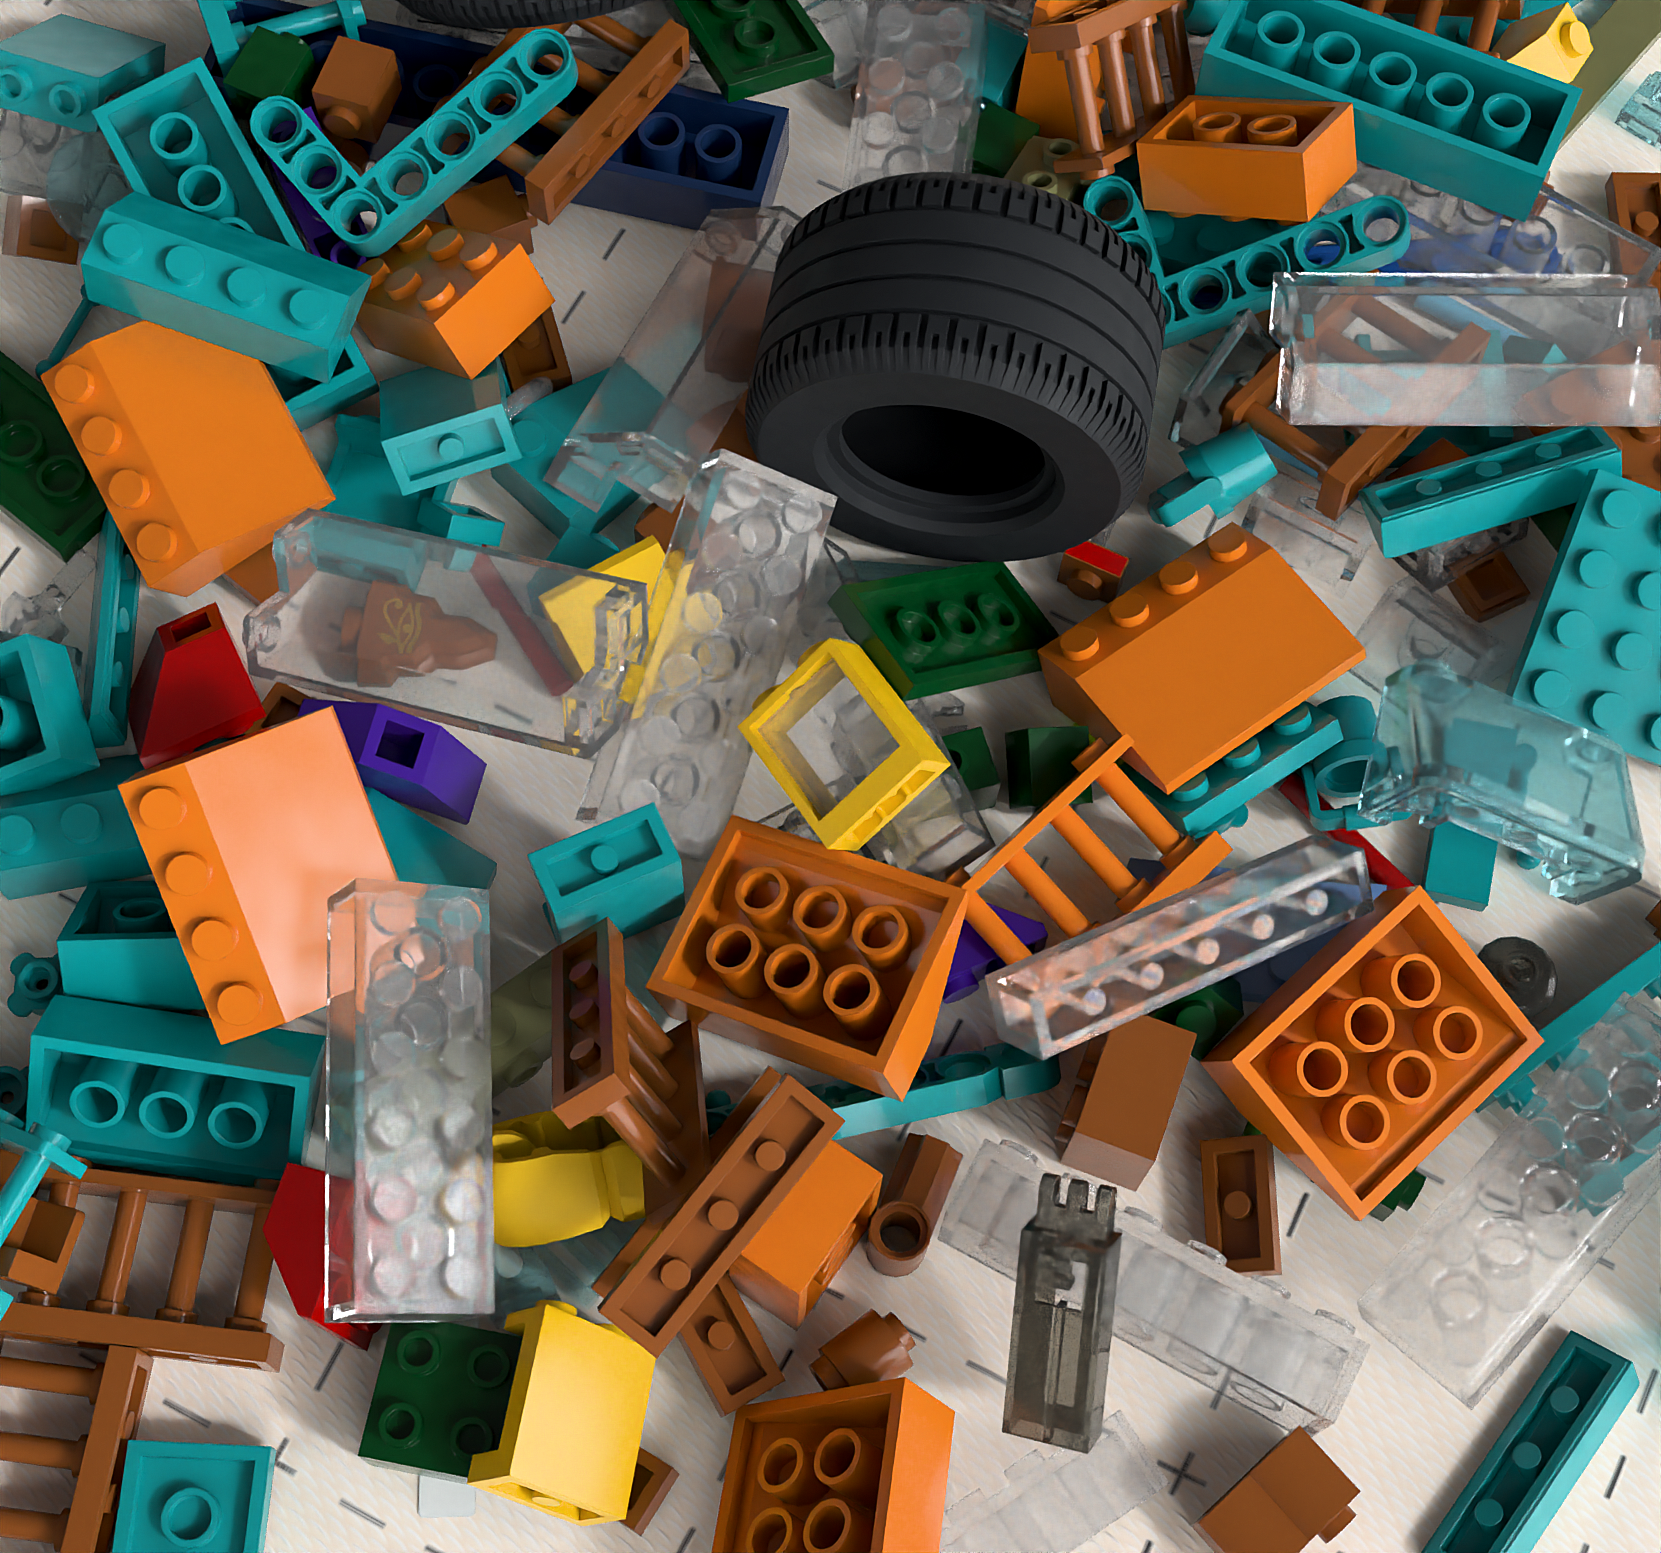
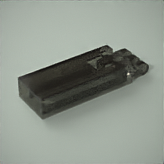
[1002,1172,1122,1454]

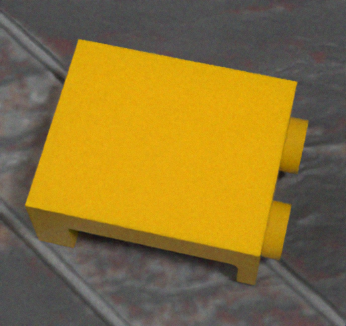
[466,1300,656,1527]

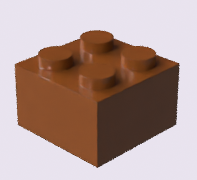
[1055,1005,1197,1192]

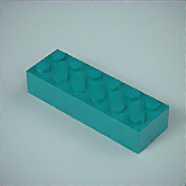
[1194,0,1583,223]
[91,56,380,432]

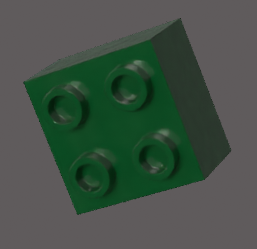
[358,1312,523,1485]

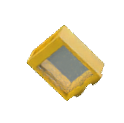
[737,637,951,851]

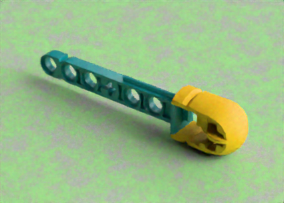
[459,1037,1061,1247]

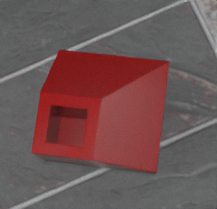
[128,602,267,769]
[262,1162,414,1351]

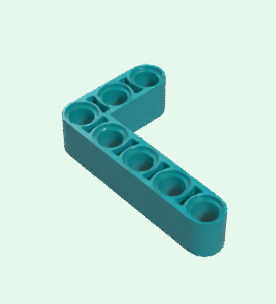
[250,28,578,257]
[1083,175,1411,350]

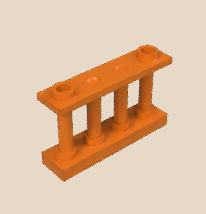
[943,732,1233,1033]

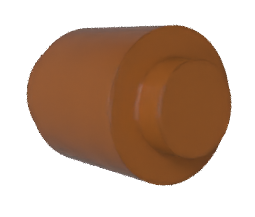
[808,1309,916,1391]

